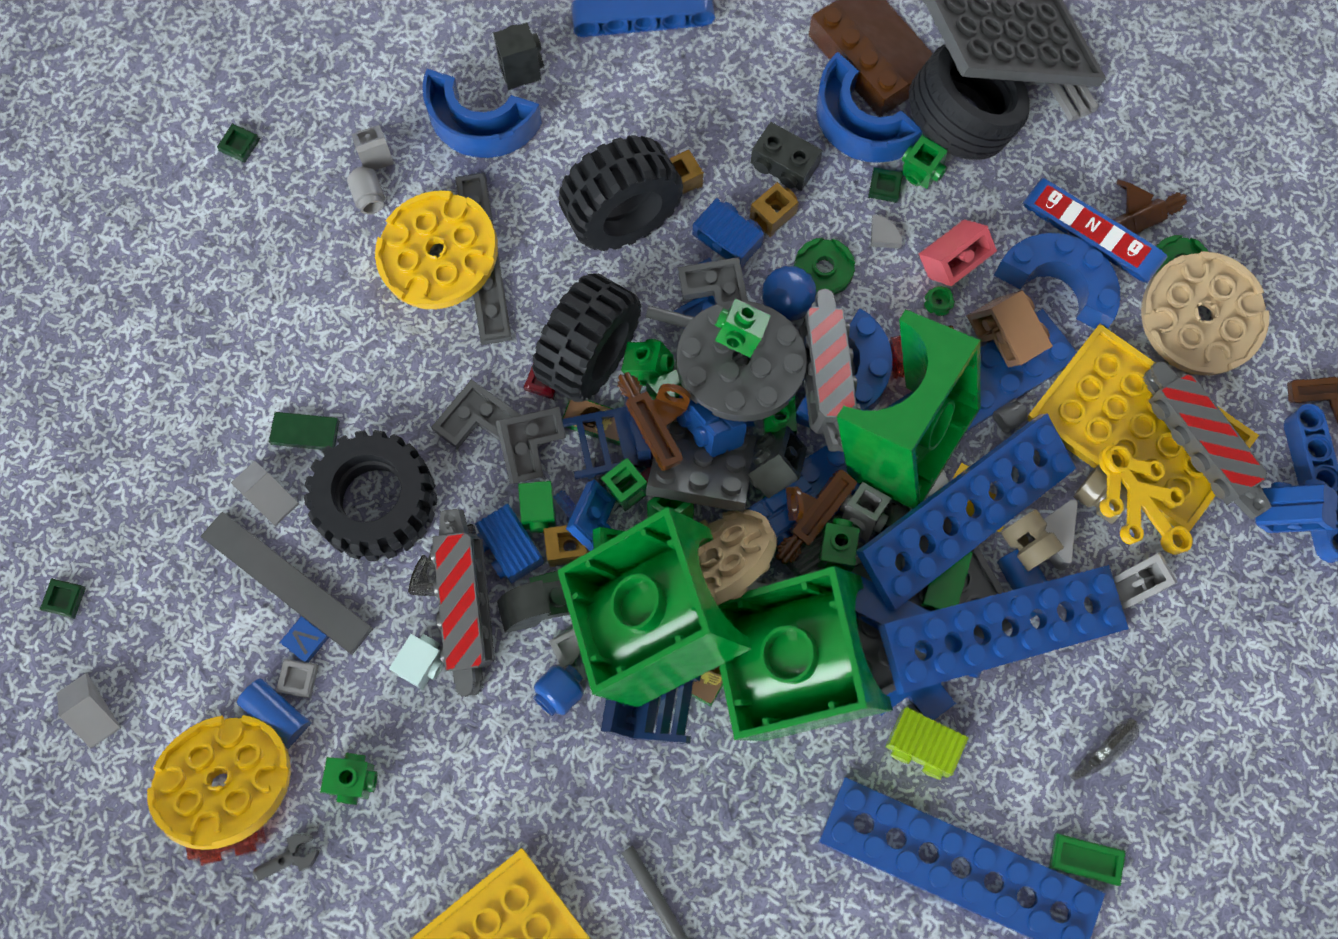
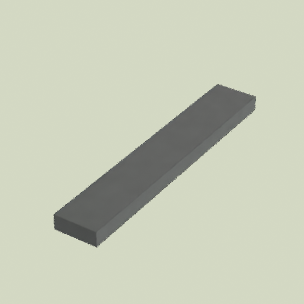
[455,172,512,345]
[200,511,373,655]

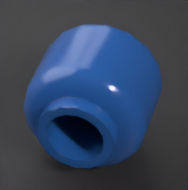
[533,665,584,716]

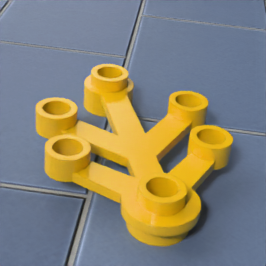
[1099,445,1193,555]

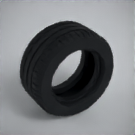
[909,44,1030,160]

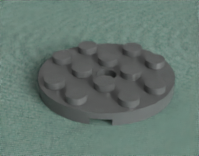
[676,301,807,421]

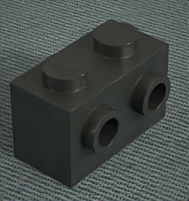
[493,22,544,90]
[750,122,823,191]
[748,425,807,499]

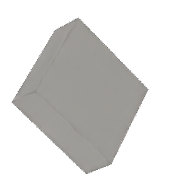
[276,659,319,699]

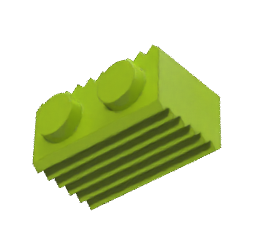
[885,707,968,780]

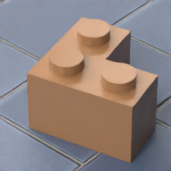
[966,290,1053,367]

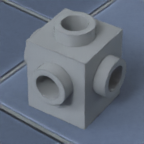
[839,482,891,541]

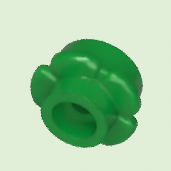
[924,286,955,316]

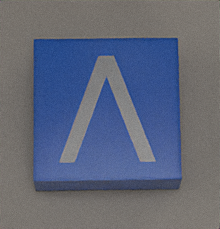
[279,616,329,663]

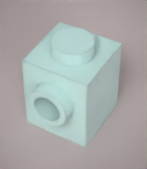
[389,634,444,690]

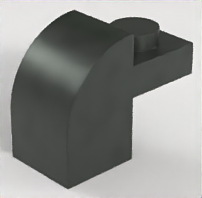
[497,580,570,633]

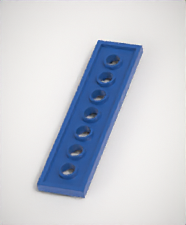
[856,413,1077,610]
[878,565,1129,694]
[818,777,1106,939]

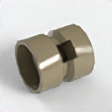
[1073,464,1127,524]
[1000,509,1064,571]

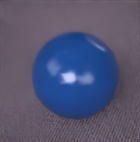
[761,266,817,321]

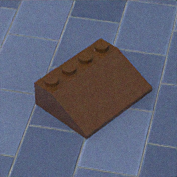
[808,0,933,117]

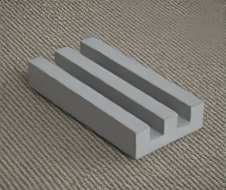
[1046,83,1099,122]

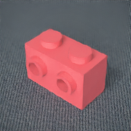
[919,219,997,286]

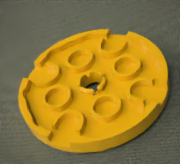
[375,191,498,309]
[147,715,291,850]

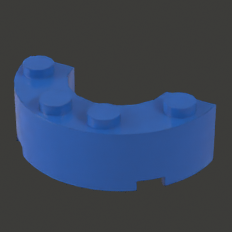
[816,52,922,163]
[422,68,542,158]
[994,233,1120,329]
[796,308,893,428]

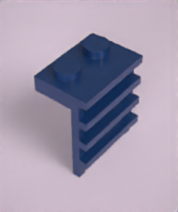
[562,396,651,480]
[600,675,701,744]

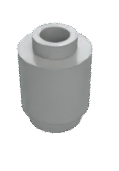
[347,167,385,214]

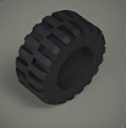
[558,135,683,251]
[532,273,642,402]
[304,430,437,561]

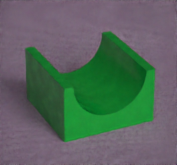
[837,309,981,509]
[557,507,752,707]
[718,566,893,741]

